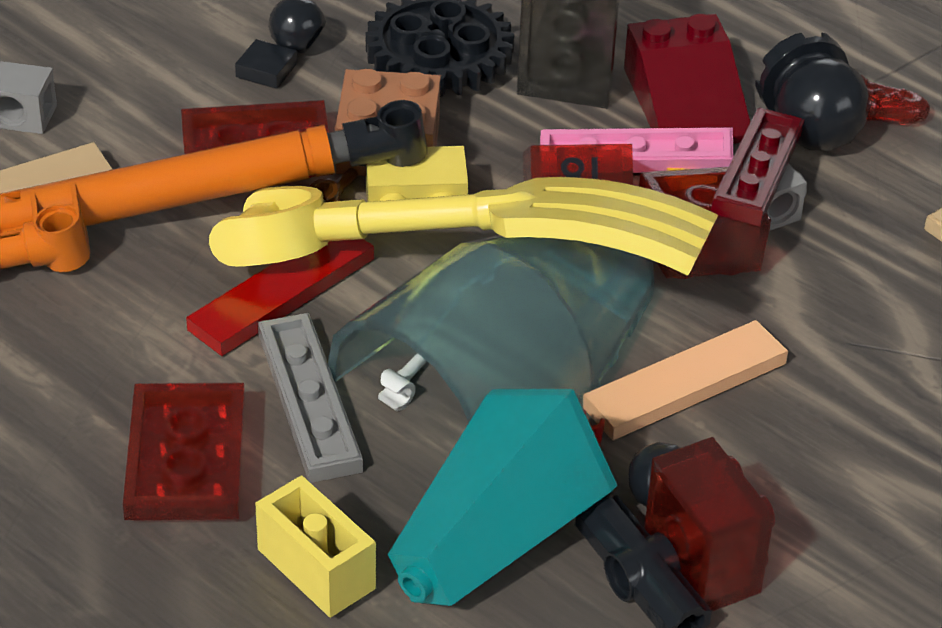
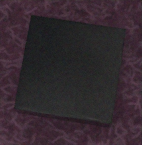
[235,39,297,88]

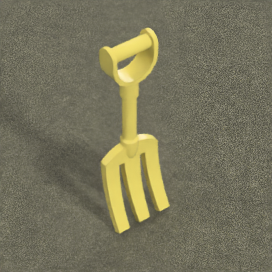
[209,177,718,275]

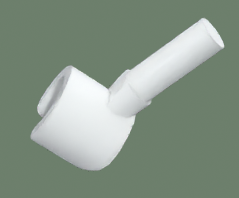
[378,353,426,411]

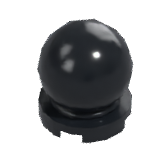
[755,32,871,151]

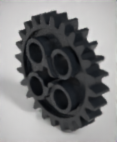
[365,0,514,97]

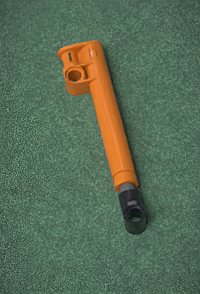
[0,100,427,272]

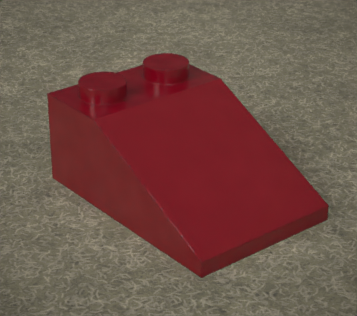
[624,14,750,144]

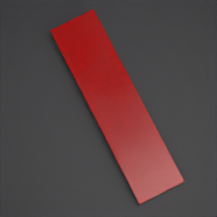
[186,239,374,356]

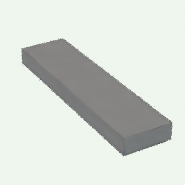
[258,313,363,483]

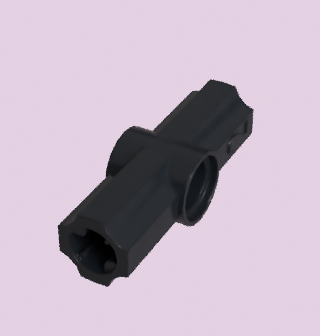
[575,494,712,628]

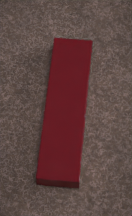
[711,108,804,227]

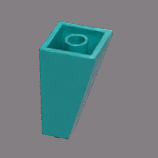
[388,389,618,606]

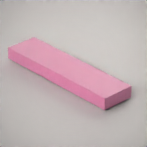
[539,128,734,174]

